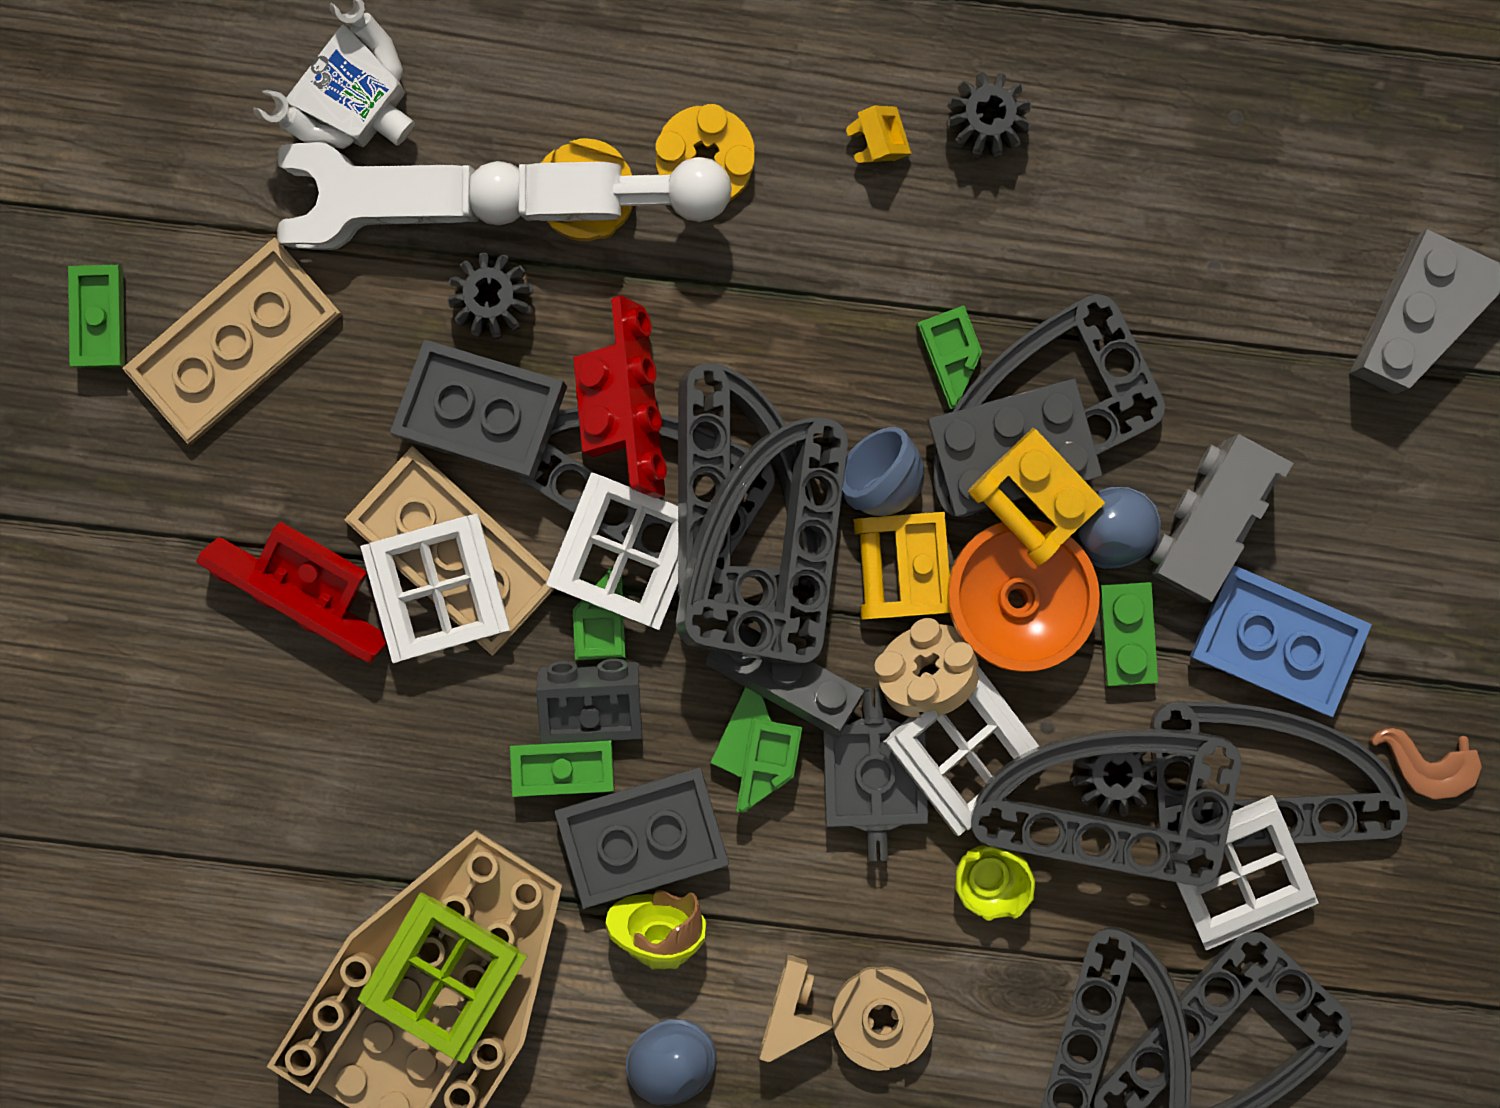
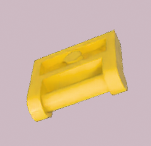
[968,428,1105,566]
[853,512,950,620]

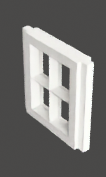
[546,472,701,630]
[360,513,511,663]
[883,666,1039,836]
[1168,795,1319,950]

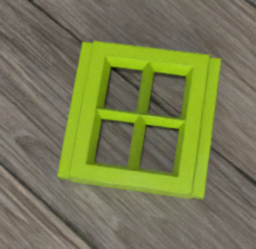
[357,892,527,1064]

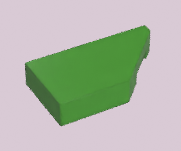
[916,305,982,411]
[573,565,626,660]
[710,687,771,778]
[736,718,802,813]

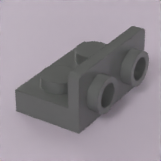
[536,659,642,744]

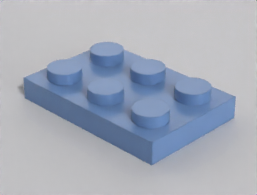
[1190,565,1372,718]

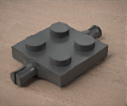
[823,687,928,861]

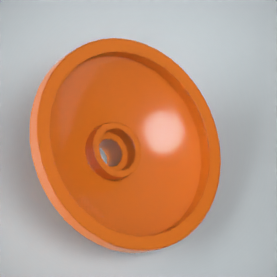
[947,520,1100,672]

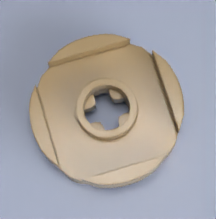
[874,618,979,718]
[832,966,934,1071]

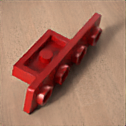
[573,295,667,498]
[196,522,387,663]

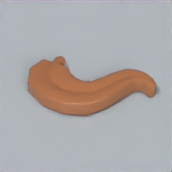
[1369,728,1482,800]

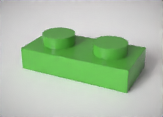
[68,265,125,368]
[1099,582,1158,686]
[510,740,615,797]

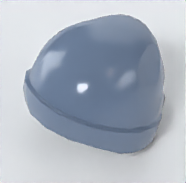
[842,427,924,516]
[1070,487,1161,569]
[626,1019,717,1106]

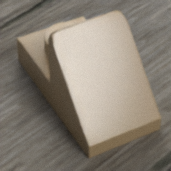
[759,954,833,1062]

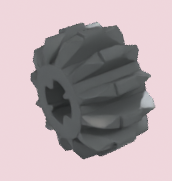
[946,72,1032,158]
[447,253,533,339]
[1071,730,1158,816]

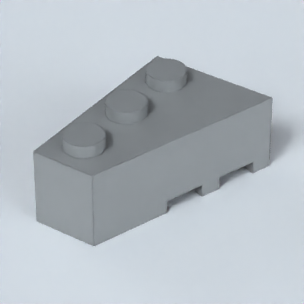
[1349,229,1500,395]
[1149,434,1294,603]

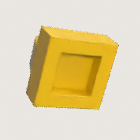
[846,105,912,163]

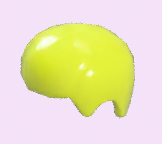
[955,844,1035,921]

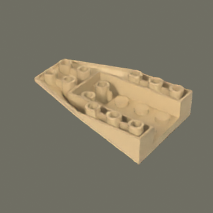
[267,830,563,1108]

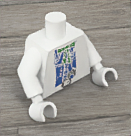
[253,0,415,149]

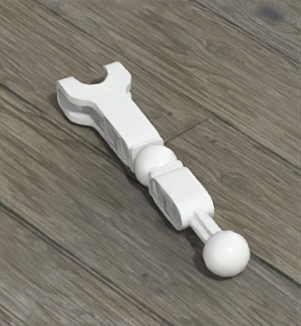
[277,142,732,250]

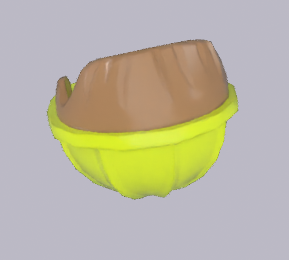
[605,890,706,970]

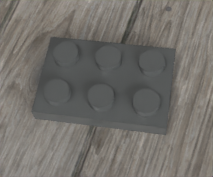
[390,339,567,480]
[927,378,1103,517]
[554,767,729,909]

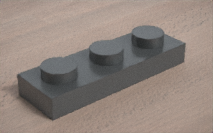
[706,622,864,738]

